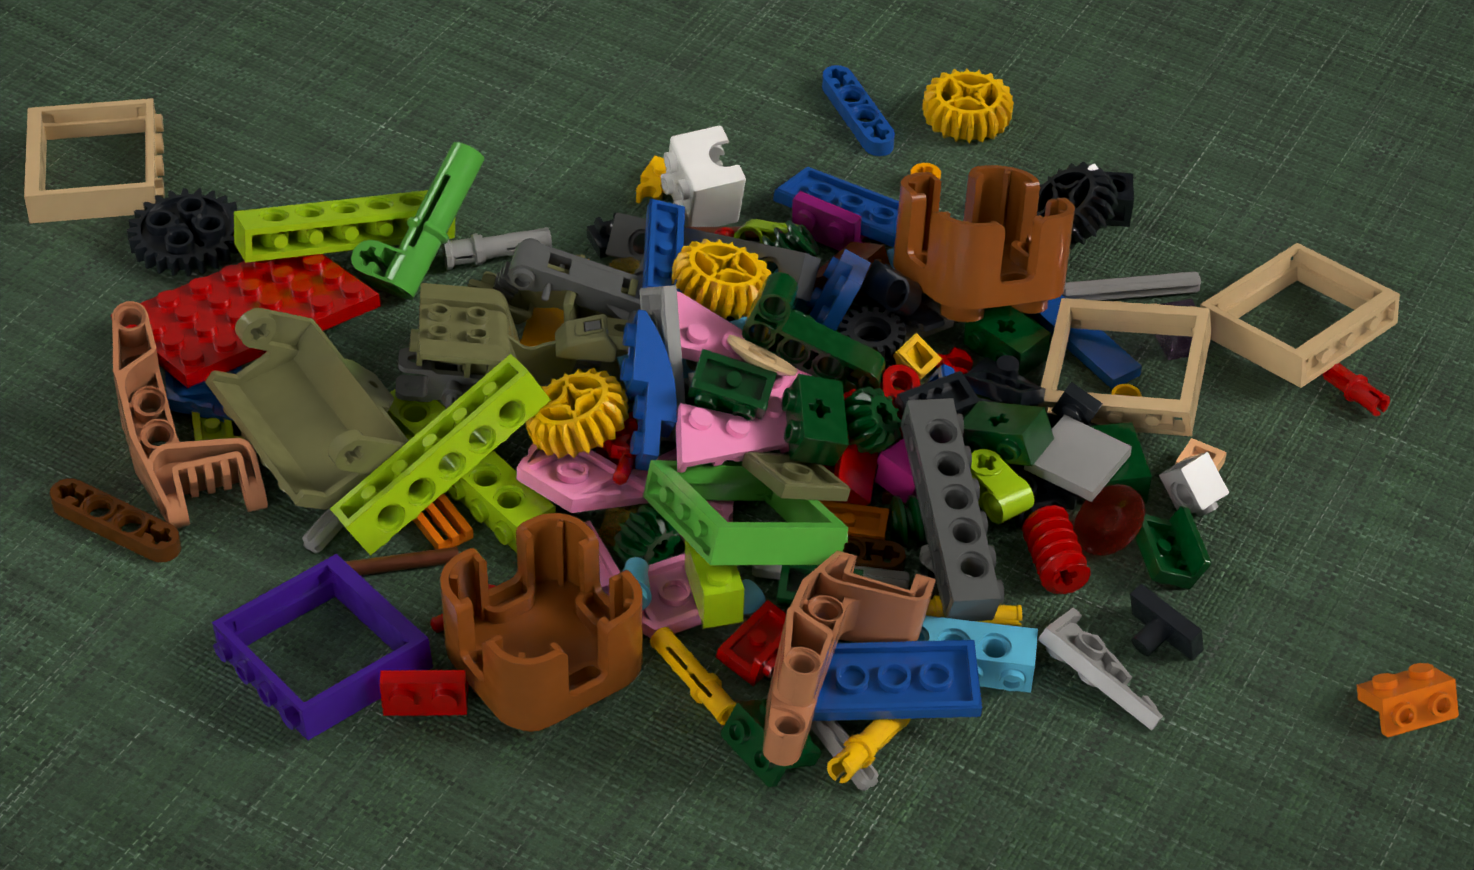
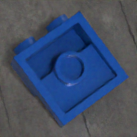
[806,249,871,331]

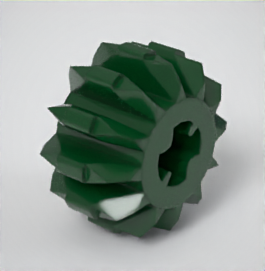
[844,386,901,454]
[613,504,681,565]

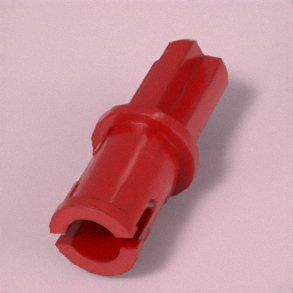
[1323,363,1390,416]

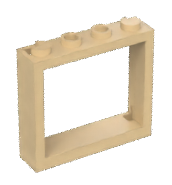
[24,98,165,223]
[1200,243,1400,388]
[1038,298,1211,436]

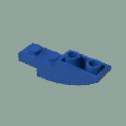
[620,310,677,471]

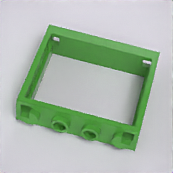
[643,460,848,565]

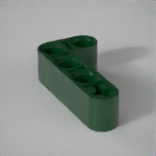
[742,272,886,392]

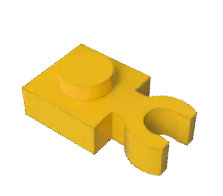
[636,156,671,203]

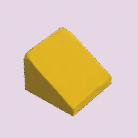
[893,333,942,380]

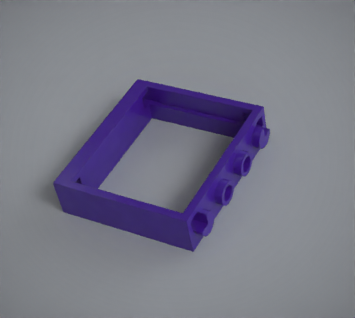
[212,554,433,740]

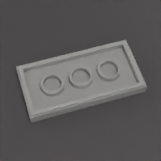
[639,285,686,442]

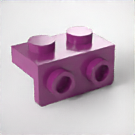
[792,191,868,251]

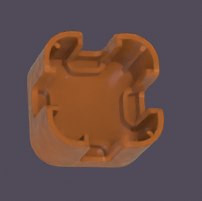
[893,165,1075,322]
[440,513,643,732]

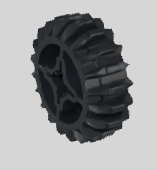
[1037,162,1119,250]

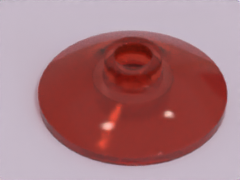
[1074,484,1145,556]

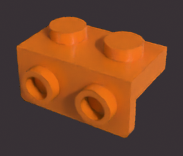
[1357,663,1459,737]

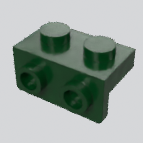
[687,349,777,421]
[1129,506,1211,589]
[721,699,822,787]

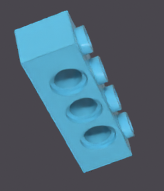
[917,615,1038,693]

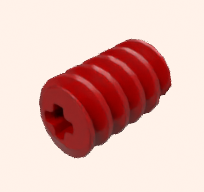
[1022,505,1091,594]

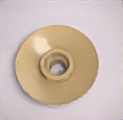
[727,335,798,376]

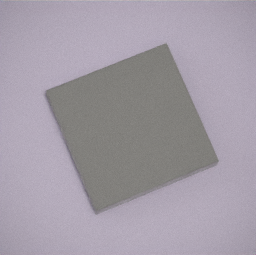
[1024,415,1132,502]

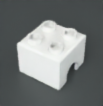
[661,125,746,227]

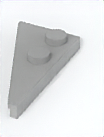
[1037,608,1163,731]

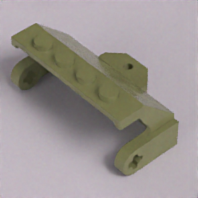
[205,308,409,510]

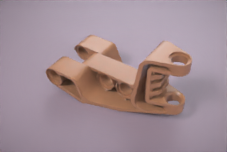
[112,301,268,528]
[763,550,936,766]

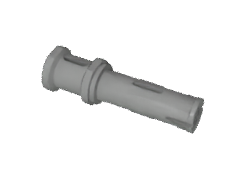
[442,227,552,270]

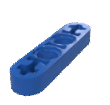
[822,65,895,156]

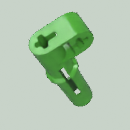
[351,142,485,300]

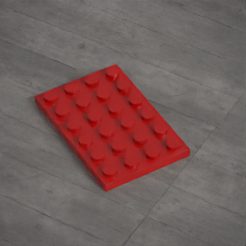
[111,254,381,388]

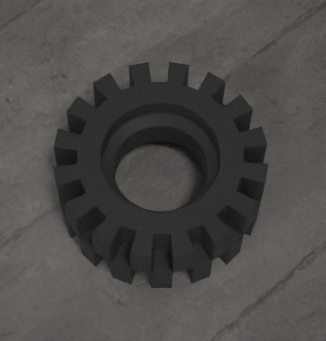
[839,307,906,373]

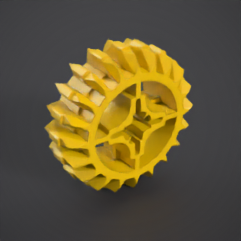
[922,68,1014,143]
[671,239,772,320]
[525,368,629,458]

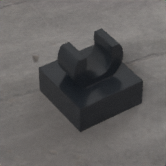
[587,212,618,259]

